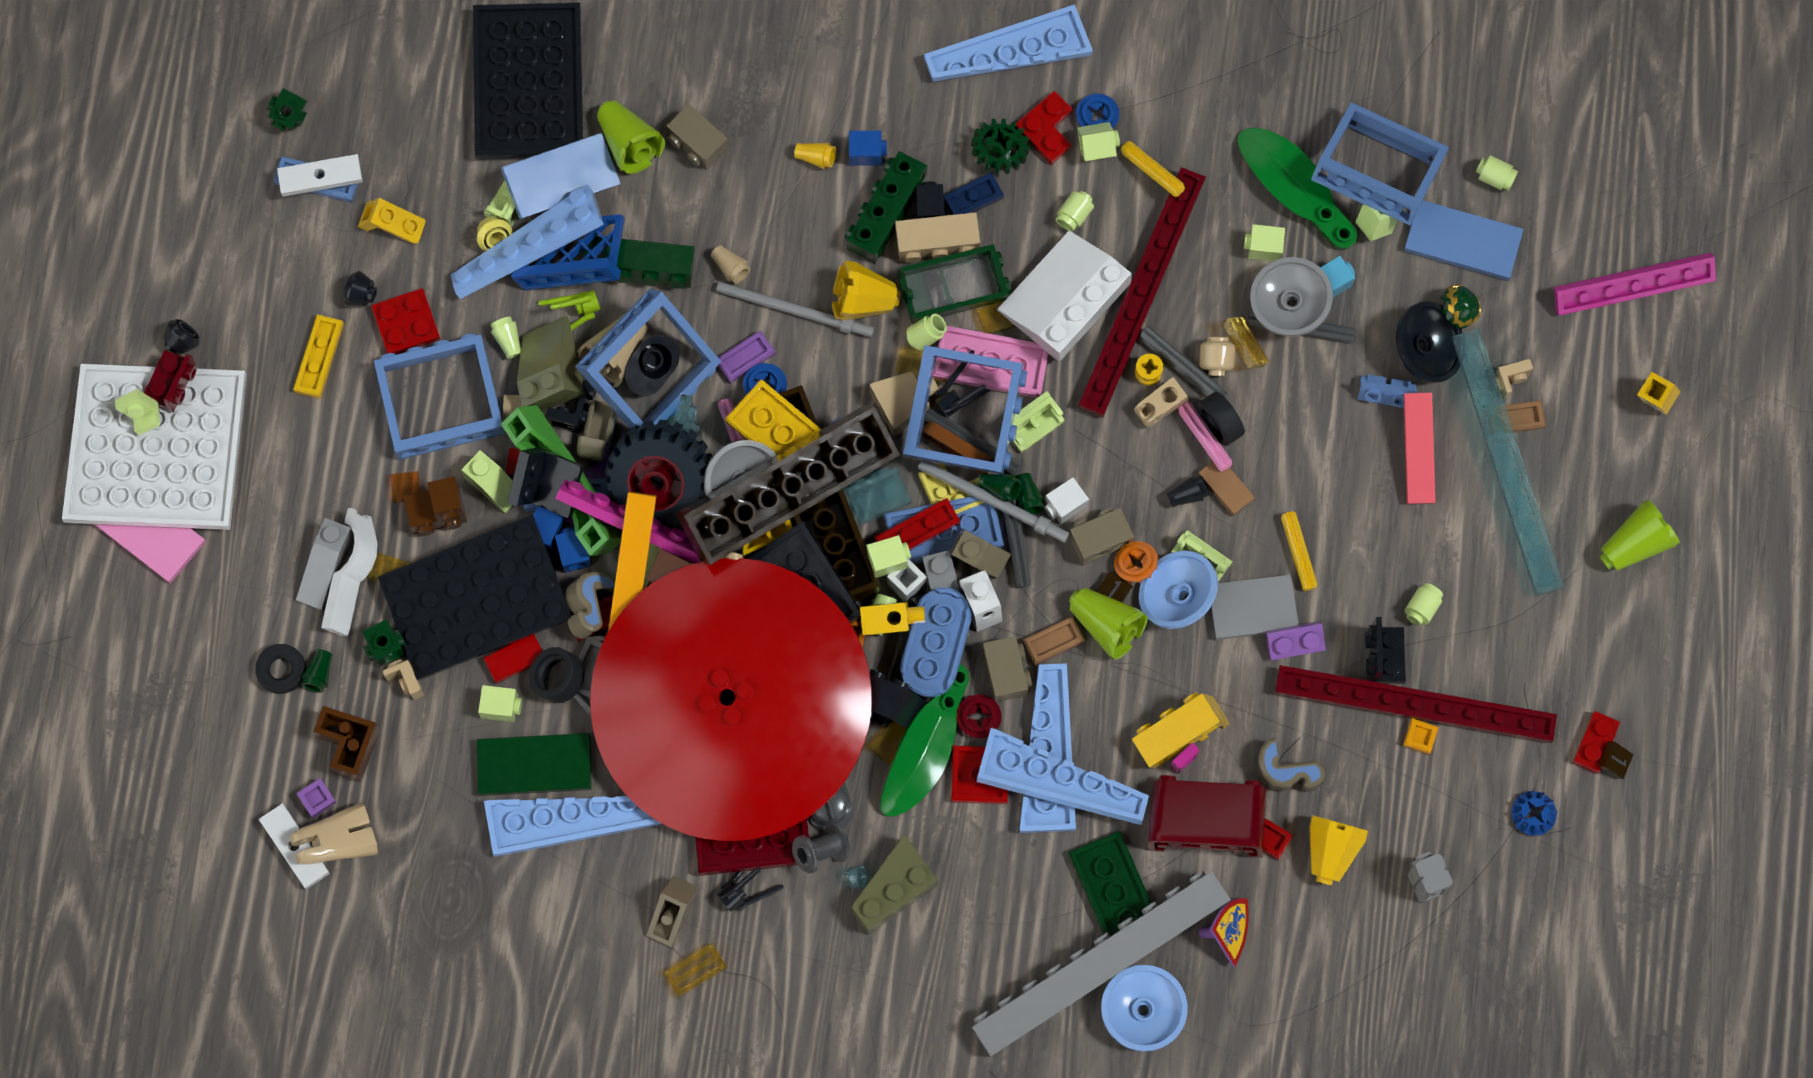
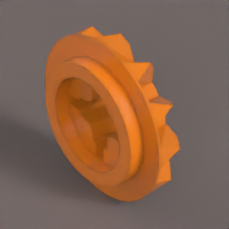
[1114,541,1159,584]

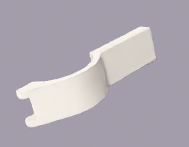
[321,508,378,636]

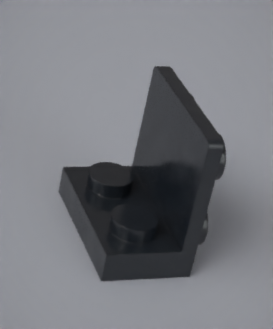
[508,447,583,518]
[1365,617,1406,684]

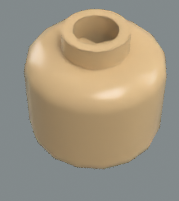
[1199,337,1235,376]

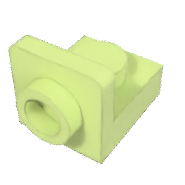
[115,389,160,435]

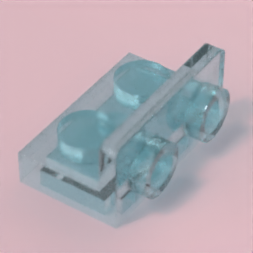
[672,394,703,442]
[847,467,911,525]

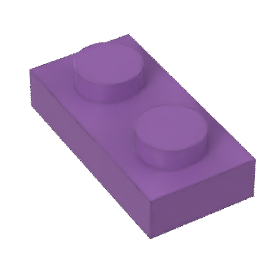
[1265,621,1326,660]

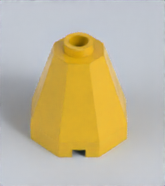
[832,261,900,320]
[1309,815,1368,885]

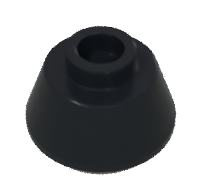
[343,271,377,307]
[163,319,199,354]

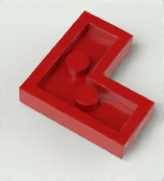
[1015,90,1073,165]

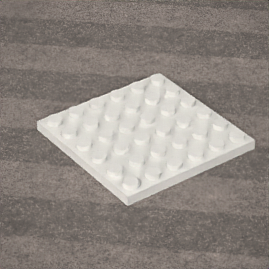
[62,364,247,530]

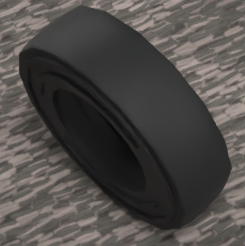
[255,644,306,694]

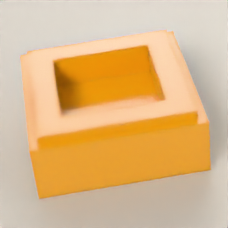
[1403,718,1439,755]

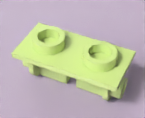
[1171,530,1233,581]

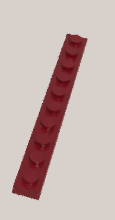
[1078,167,1206,418]
[1274,665,1557,744]

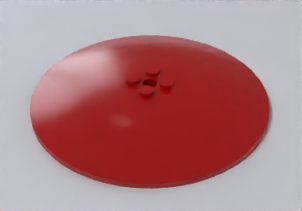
[590,558,872,841]

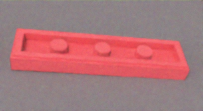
[1403,393,1436,504]

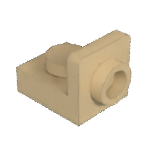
[1493,359,1533,400]
[382,660,425,700]

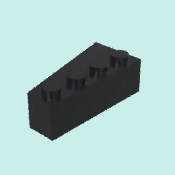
[870,669,927,729]

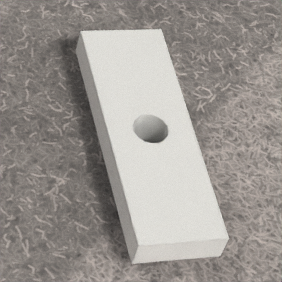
[277,154,363,197]
[259,803,330,890]

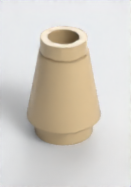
[711,245,750,284]

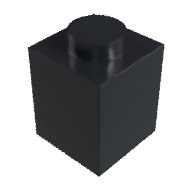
[916,181,945,219]

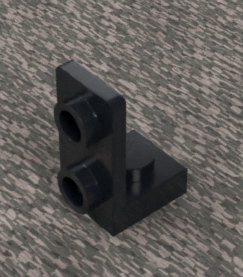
[545,379,596,433]

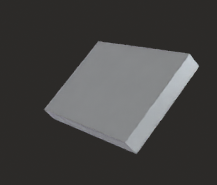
[1211,575,1299,640]

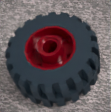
[605,420,712,529]

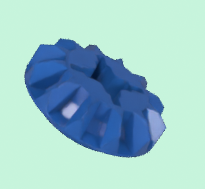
[1076,93,1119,128]
[743,363,787,395]
[1511,790,1557,836]

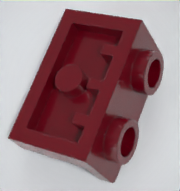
[144,350,197,413]

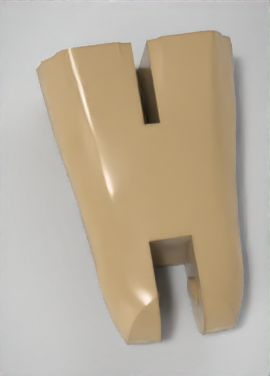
[290,802,378,864]

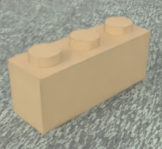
[895,212,980,263]

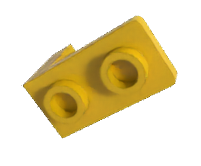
[358,198,426,244]

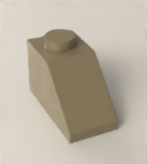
[950,528,1011,578]
[646,875,699,948]

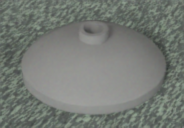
[1250,257,1333,337]
[704,440,777,496]

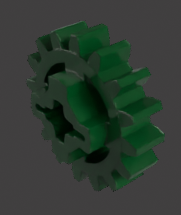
[971,118,1030,175]

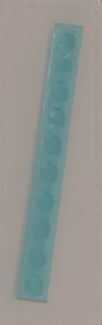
[1452,329,1564,596]

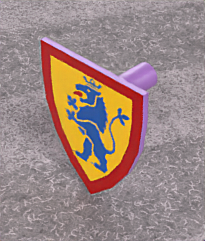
[1199,898,1249,967]

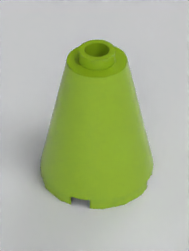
[597,101,665,174]
[1599,499,1680,571]
[1069,588,1148,660]

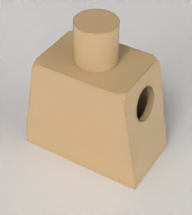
[870,372,939,437]

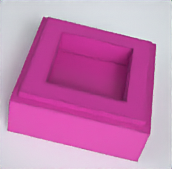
[1170,742,1199,773]

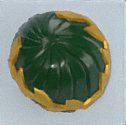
[1440,284,1481,329]

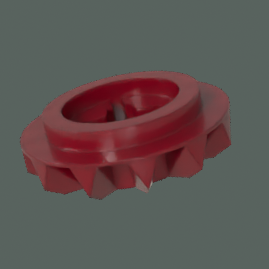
[957,694,1002,740]

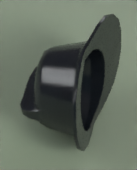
[624,335,680,396]

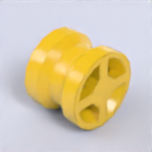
[1135,354,1163,386]

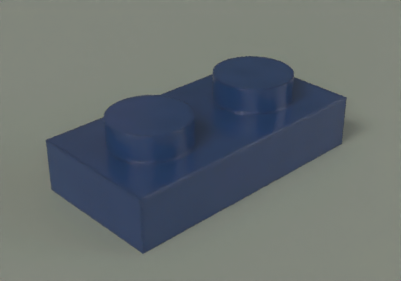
[944,172,1004,215]

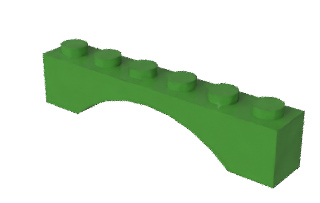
[501,405,623,556]

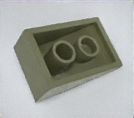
[517,316,585,412]

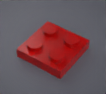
[371,288,441,355]

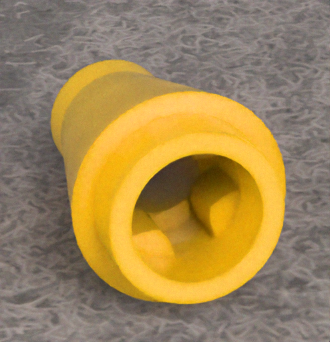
[794,142,836,169]

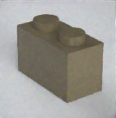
[666,104,729,170]
[1069,508,1134,566]
[982,636,1032,702]

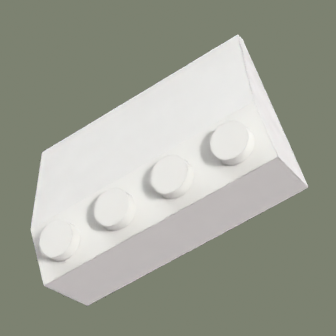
[997,231,1132,362]

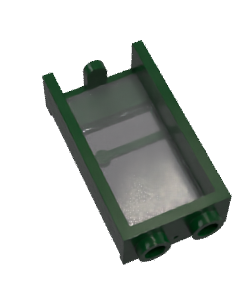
[897,244,1011,324]

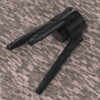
[935,350,992,418]
[717,867,784,912]

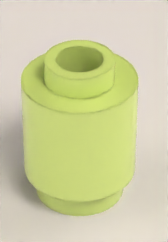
[1476,155,1518,191]
[1056,191,1094,232]
[906,314,947,350]
[1405,583,1443,626]

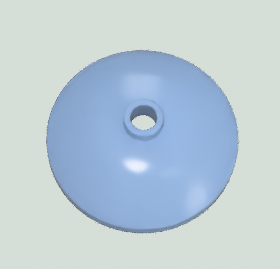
[1139,551,1218,629]
[1101,965,1188,1052]

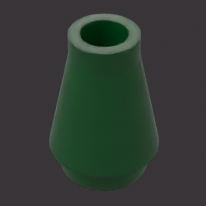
[978,473,1021,502]
[1016,473,1045,515]
[301,649,333,693]

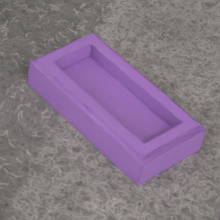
[718,331,776,384]

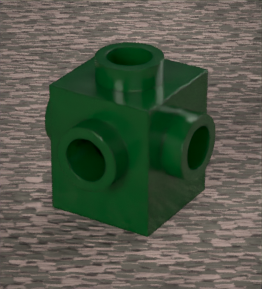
[266,88,308,131]
[361,619,406,667]

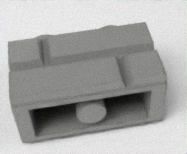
[1408,852,1453,903]

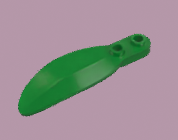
[1238,128,1357,250]
[880,664,969,817]

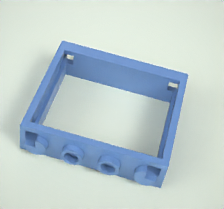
[1311,102,1449,225]
[575,289,721,429]
[374,334,506,460]
[903,345,1028,474]

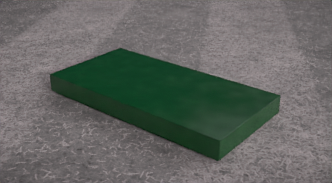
[477,733,592,796]
[1068,831,1152,937]

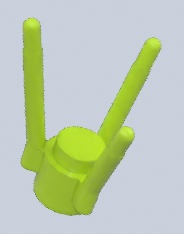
[538,290,600,331]

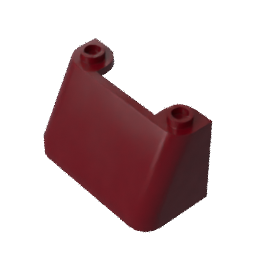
[1148,775,1267,858]

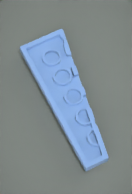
[924,4,1093,82]
[450,184,604,299]
[1019,663,1076,833]
[977,728,1149,825]
[484,796,661,857]

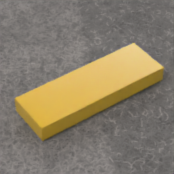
[293,314,344,399]

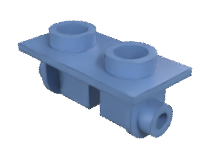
[1357,374,1417,408]

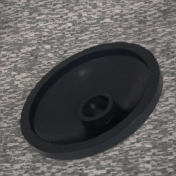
[1396,301,1465,383]

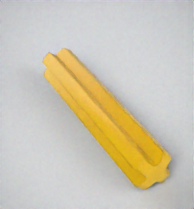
[1120,141,1185,197]
[1281,511,1318,591]

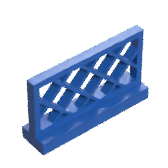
[511,214,625,290]

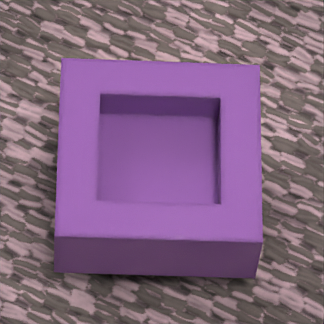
[296,778,337,818]

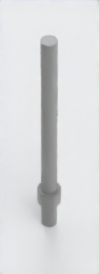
[716,281,875,338]
[918,460,1070,543]

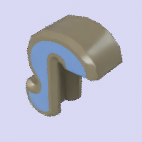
[577,400,618,462]
[565,571,615,639]
[1257,738,1325,792]

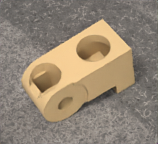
[1134,377,1188,428]

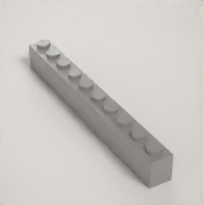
[971,870,1231,1057]

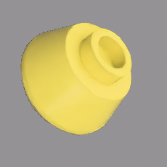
[477,217,513,251]

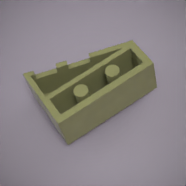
[852,834,938,935]

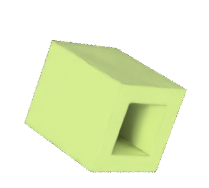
[1077,122,1120,161]
[1355,204,1398,241]
[1244,224,1285,262]
[867,535,911,578]
[478,685,522,722]

